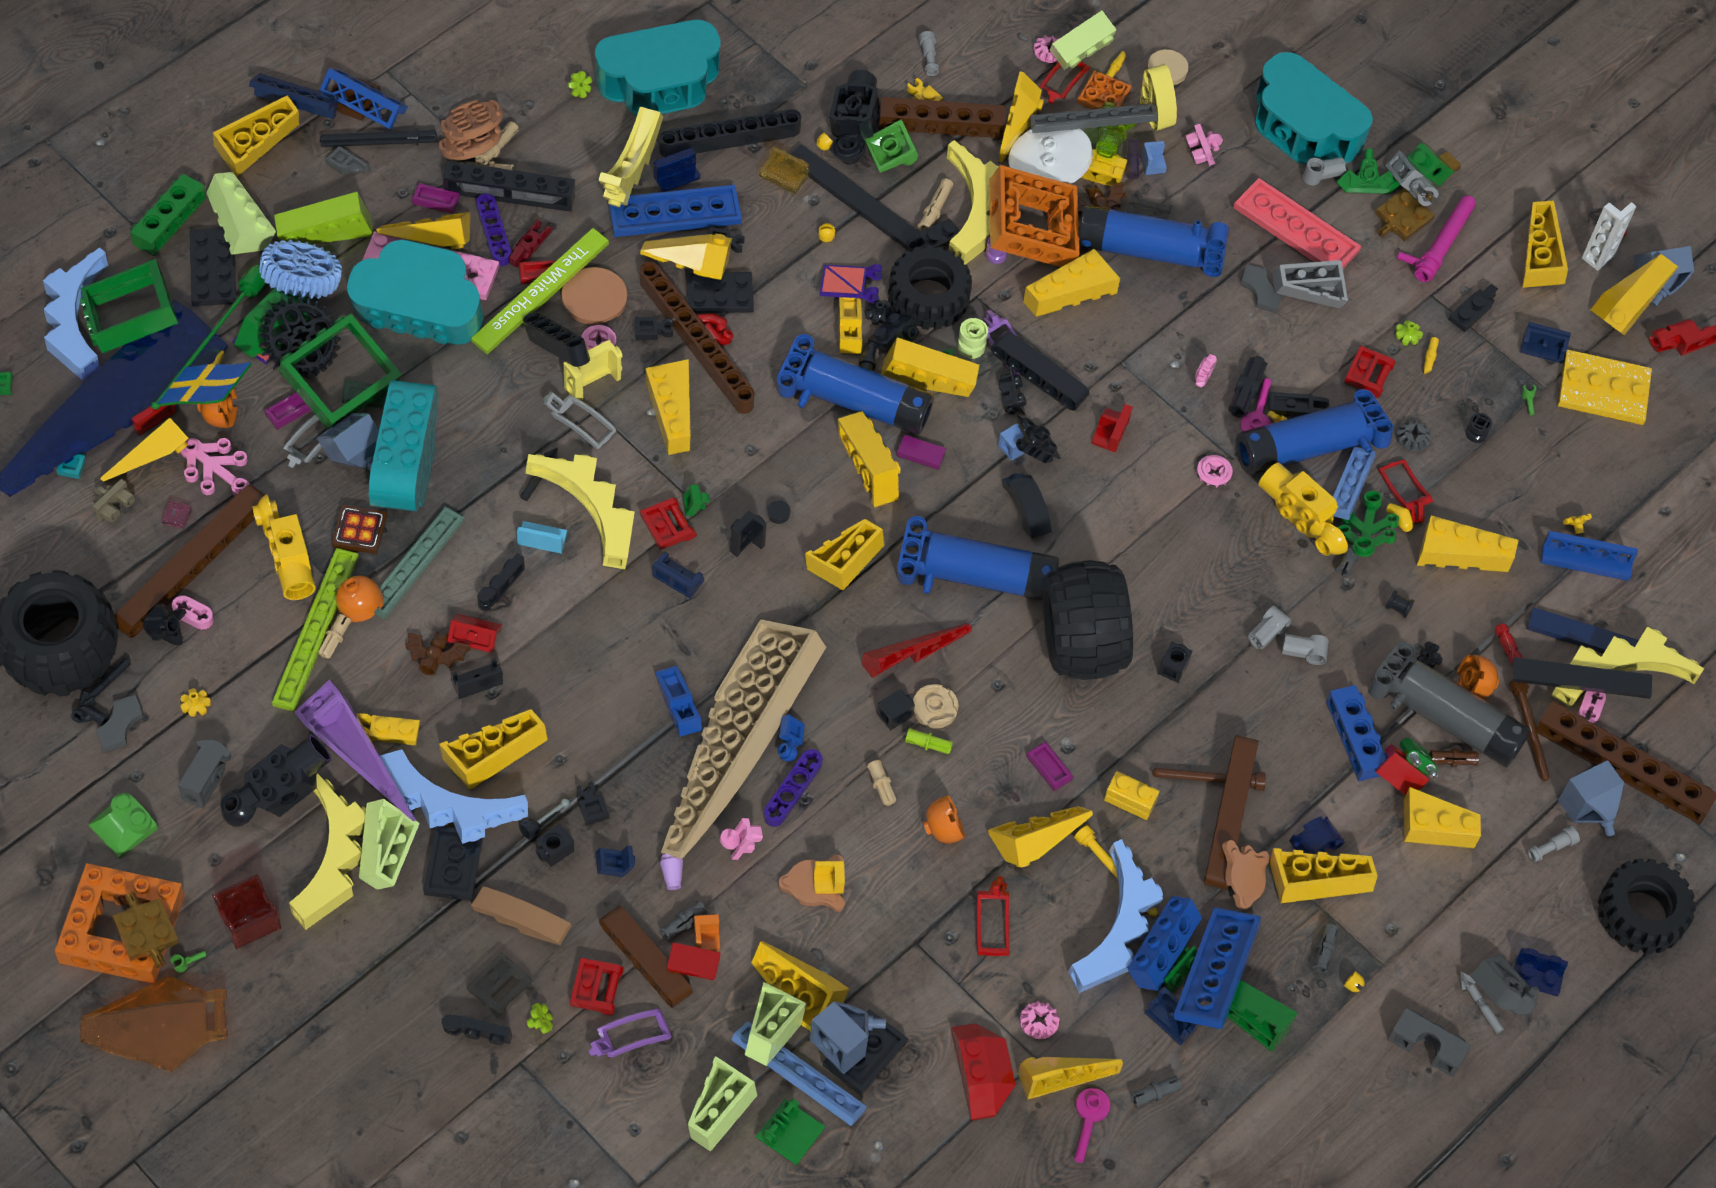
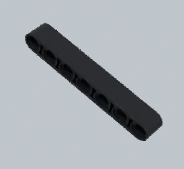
[659,109,802,158]

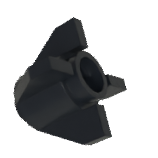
[143,604,187,645]

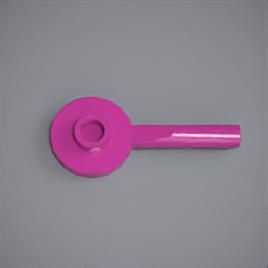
[1240,378,1271,431]
[1074,1088,1110,1163]

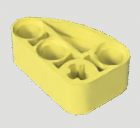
[1140,64,1177,131]

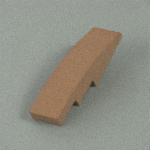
[471,886,572,945]

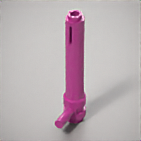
[1397,195,1476,282]

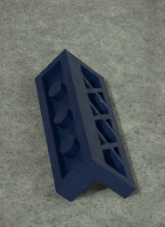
[249,73,339,119]

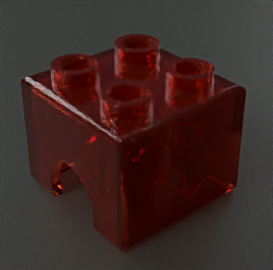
[212,874,281,949]

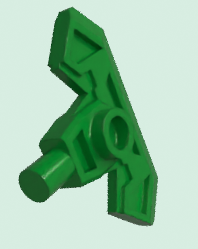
[1337,149,1399,194]

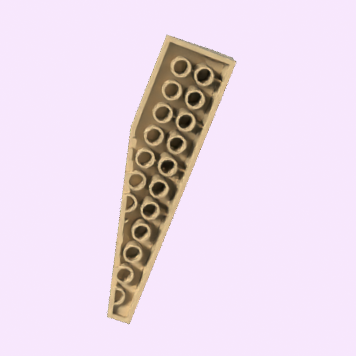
[661,620,826,859]

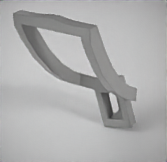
[542,392,617,449]
[283,415,322,468]

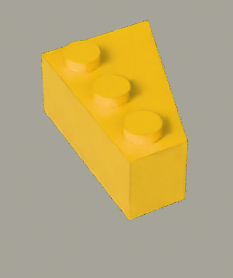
[1404,787,1481,848]

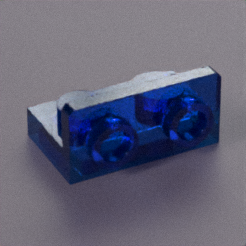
[654,147,701,192]
[1514,948,1568,997]

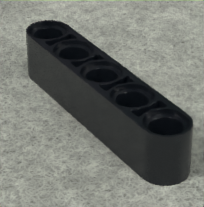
[523,313,590,367]
[991,331,1089,411]

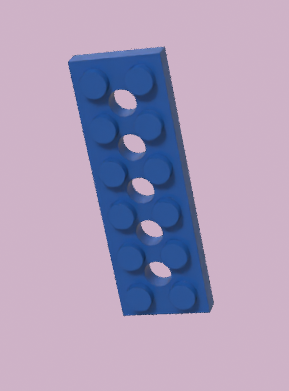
[608,185,742,237]
[1174,907,1261,1029]

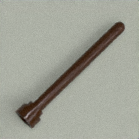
[1509,680,1550,781]
[1152,768,1266,791]

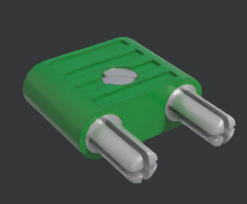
[1400,738,1438,780]

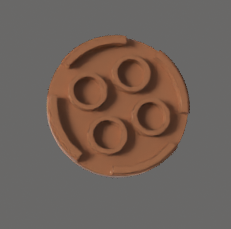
[440,100,503,141]
[439,124,502,160]
[562,267,627,325]

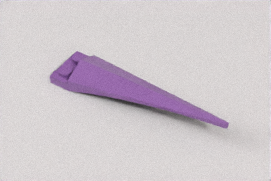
[295,680,415,821]

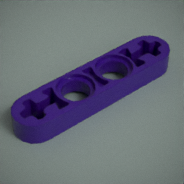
[476,194,511,266]
[764,749,823,827]

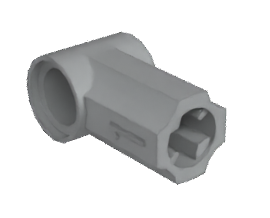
[1302,157,1346,186]
[1248,605,1292,650]
[1281,633,1329,665]

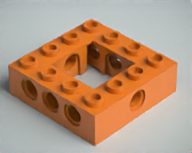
[989,165,1080,267]
[55,863,185,984]

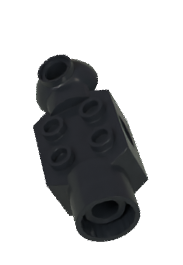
[829,70,880,165]
[220,735,331,827]

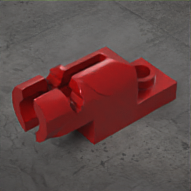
[1649,319,1716,356]

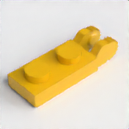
[356,713,420,745]

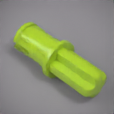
[905,728,953,754]

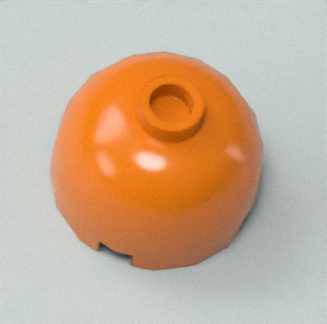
[197,388,237,428]
[335,575,384,622]
[1455,654,1499,700]
[923,795,966,844]

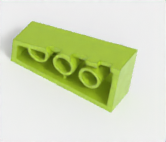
[274,192,373,244]

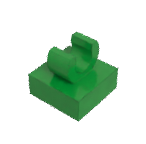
[682,484,710,516]

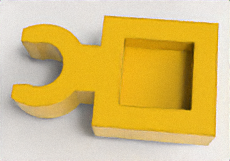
[907,78,943,101]

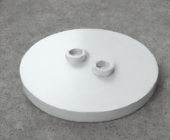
[1009,129,1093,184]

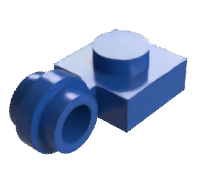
[778,714,805,762]

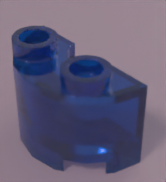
[1289,816,1345,854]

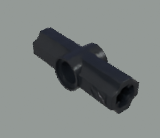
[1228,356,1268,418]

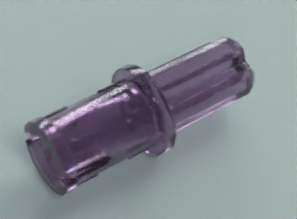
[1125,138,1141,179]

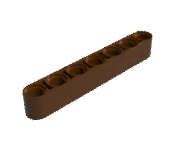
[1204,735,1259,890]

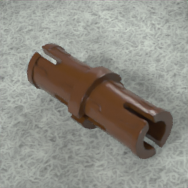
[1430,749,1479,767]

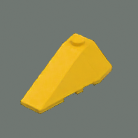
[376,212,471,249]
[640,234,732,280]
[1590,254,1678,336]
[100,418,189,482]

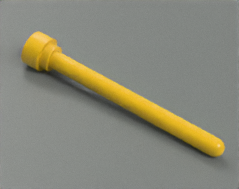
[1074,825,1158,917]

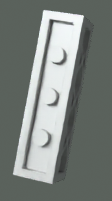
[1582,202,1636,271]

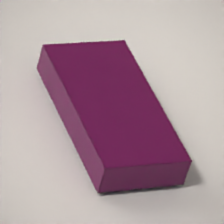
[412,183,460,214]
[264,392,311,430]
[897,435,946,470]
[1026,741,1074,791]

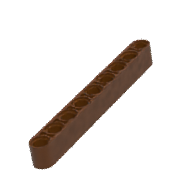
[640,262,755,414]
[115,484,270,638]

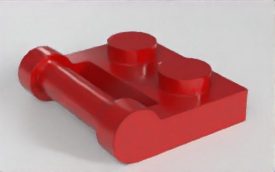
[1344,346,1396,398]
[640,498,697,550]
[570,958,624,1015]

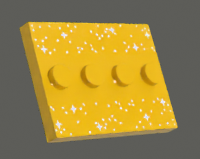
[1558,350,1652,425]

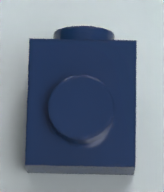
[596,846,635,877]

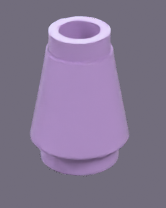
[659,854,683,890]

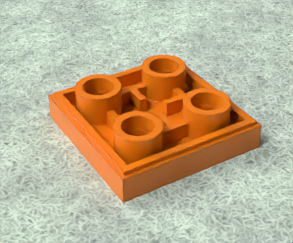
[1077,70,1132,109]

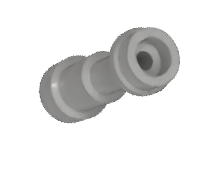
[919,31,939,76]
[1527,825,1580,863]

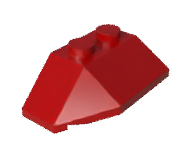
[951,1023,1016,1121]

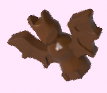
[1078,182,1126,214]
[405,631,471,675]

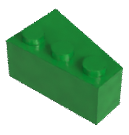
[1227,980,1298,1052]

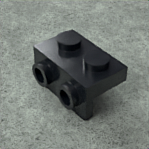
[868,313,919,353]
[730,511,767,557]

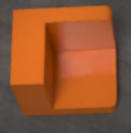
[694,914,720,951]

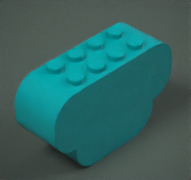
[595,20,721,115]
[1255,52,1373,165]
[347,240,484,345]
[369,380,439,512]

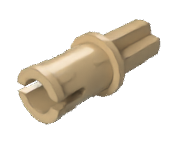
[318,614,351,659]
[867,760,896,806]

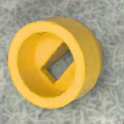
[816,132,833,151]
[818,223,835,242]
[1343,971,1365,992]

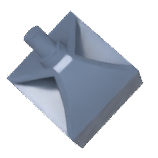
[1633,246,1694,307]
[317,413,379,471]
[1558,760,1624,836]
[810,1001,886,1074]

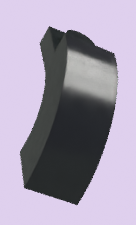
[1002,473,1052,538]

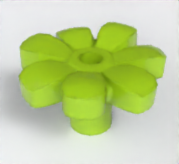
[568,71,592,98]
[1395,321,1423,346]
[527,1003,554,1034]

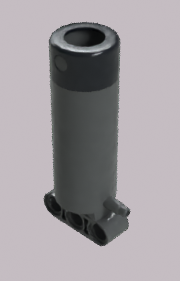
[1368,642,1531,768]

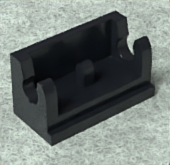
[451,658,503,699]

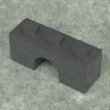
[1388,1008,1471,1077]

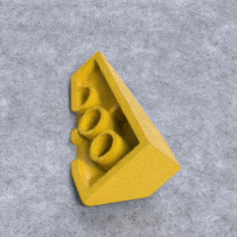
[998,72,1044,162]
[988,806,1093,867]
[751,941,849,1032]
[1018,1057,1123,1100]

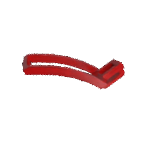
[1039,62,1091,103]
[1378,459,1433,523]
[976,876,1010,956]

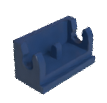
[1520,322,1571,363]
[652,552,705,599]
[1144,987,1198,1046]

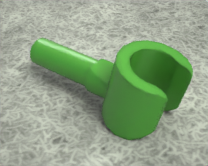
[1521,385,1536,415]
[170,951,206,973]

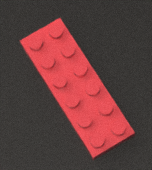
[1233,178,1362,269]

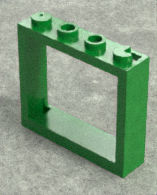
[80,259,178,353]
[278,314,402,429]

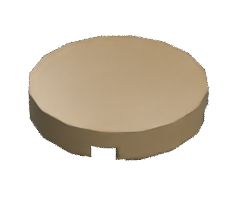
[1147,49,1188,85]
[913,684,959,729]

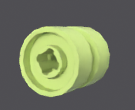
[957,318,988,359]

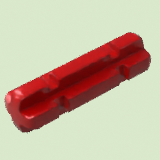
[1494,623,1523,665]

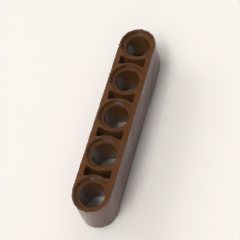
[599,905,693,1008]

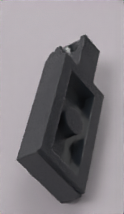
[1448,284,1498,332]

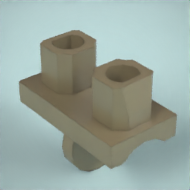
[93,479,135,523]

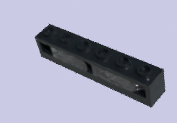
[443,161,575,212]

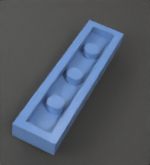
[1333,447,1376,520]

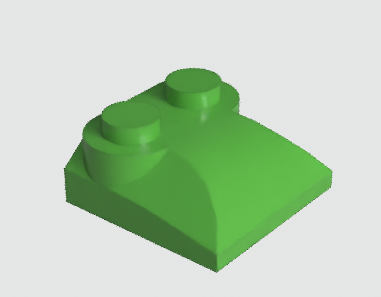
[864,119,919,173]
[88,793,158,859]

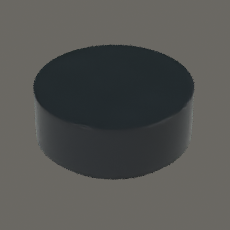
[768,501,790,524]

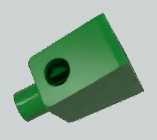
[1407,142,1455,186]

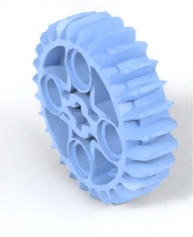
[259,239,342,299]

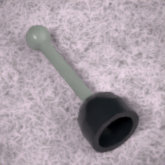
[519,798,570,840]

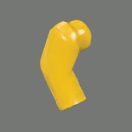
[1386,503,1413,532]

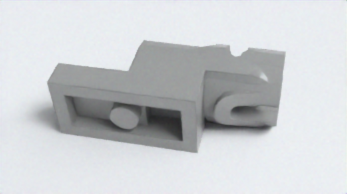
[1385,150,1439,206]

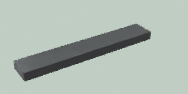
[1030,104,1158,133]

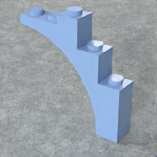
[43,248,108,381]
[380,749,528,844]
[1068,839,1163,993]

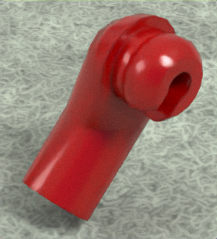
[697,313,728,332]
[704,323,734,345]

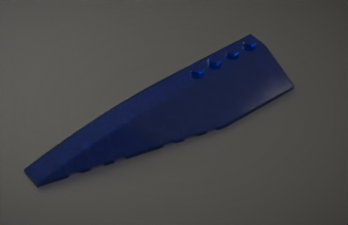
[0,300,228,497]

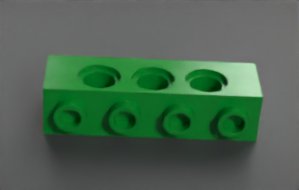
[130,174,206,256]

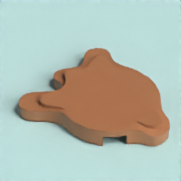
[1222,840,1270,910]
[778,855,845,912]

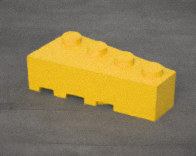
[1522,200,1568,288]
[881,338,979,397]
[838,411,901,508]
[1417,515,1518,572]
[439,709,548,791]
[1269,848,1378,903]

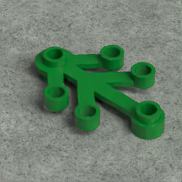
[1338,491,1399,557]

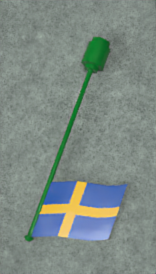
[151,265,266,410]

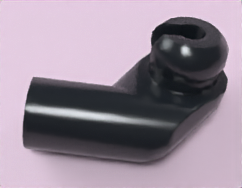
[71,705,109,726]

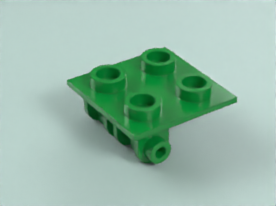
[755,1098,826,1166]

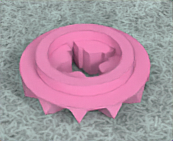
[1034,35,1060,63]
[581,325,616,350]
[1195,354,1217,387]
[1197,455,1233,488]
[1020,1001,1059,1039]

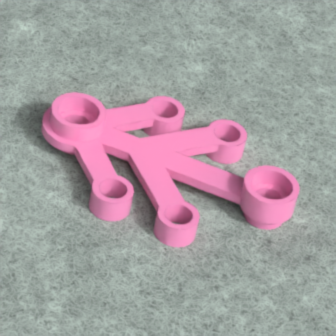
[181,438,249,496]

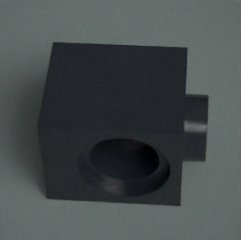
[1157,642,1193,683]
[877,689,915,731]
[535,824,574,867]

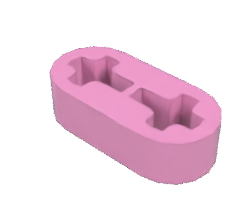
[172,596,214,630]
[1577,691,1606,724]

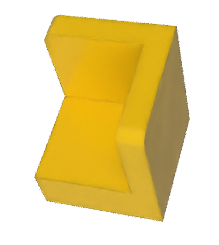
[814,861,845,894]

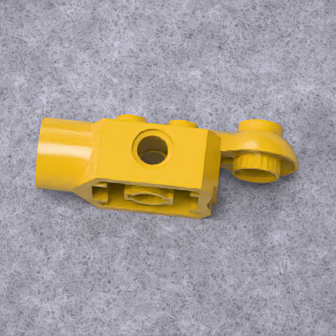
[1258,462,1348,556]
[252,494,316,600]

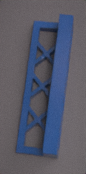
[319,68,408,129]
[1541,531,1638,581]

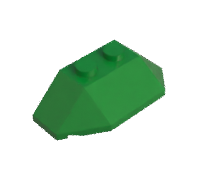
[234,288,311,358]

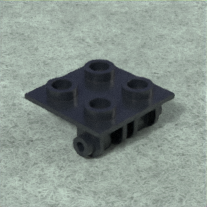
[1015,415,1061,464]

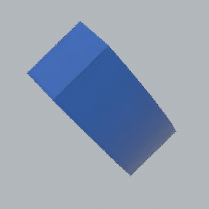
[655,666,702,737]

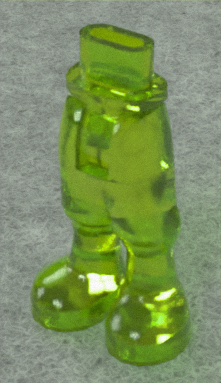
[1096,102,1137,158]

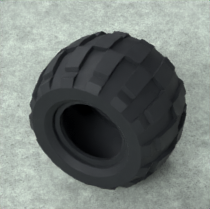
[1042,560,1133,680]
[0,570,118,697]

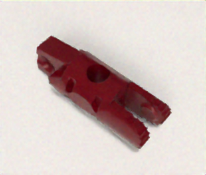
[509,219,553,268]

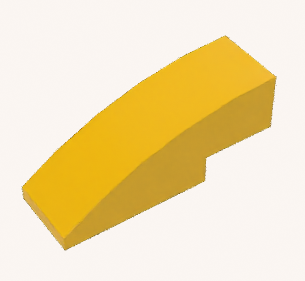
[839,297,862,354]

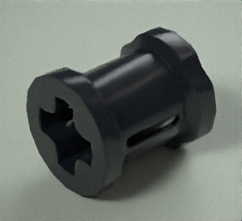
[1385,590,1415,619]

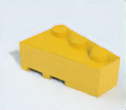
[805,519,885,590]

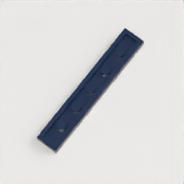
[1527,607,1639,653]

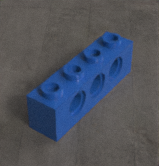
[1326,685,1388,782]
[1127,896,1202,991]

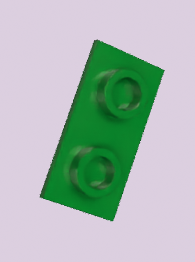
[1162,946,1197,993]

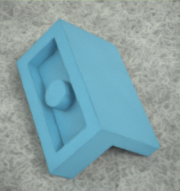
[517,521,567,554]

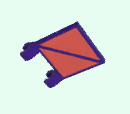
[820,264,882,303]

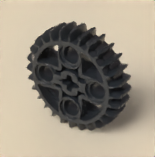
[258,297,341,379]

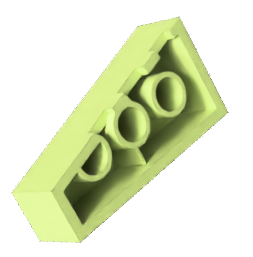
[207,172,276,255]

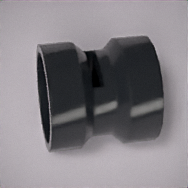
[1465,413,1492,443]

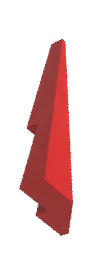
[862,623,972,678]

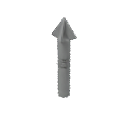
[1461,971,1504,1034]

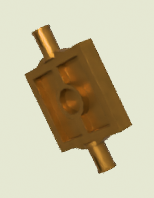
[1375,188,1435,242]
[112,892,178,968]

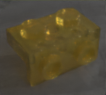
[759,147,809,194]

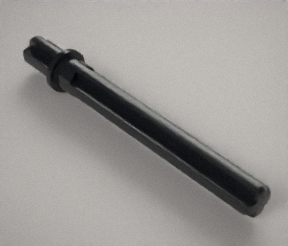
[320,128,437,147]

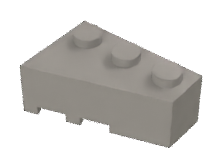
[1272,260,1348,309]

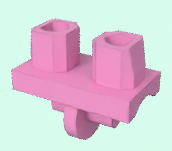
[1186,124,1223,166]
[720,818,763,860]

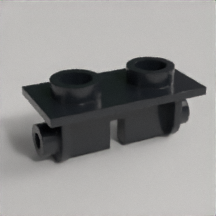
[999,368,1027,415]

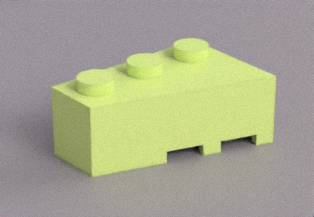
[1050,11,1116,70]
[359,799,420,890]
[745,982,807,1066]
[688,1056,757,1152]

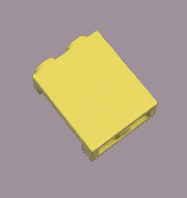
[564,340,623,401]

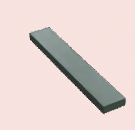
[374,506,464,620]

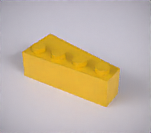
[213,95,299,177]
[1023,249,1120,317]
[645,359,690,455]

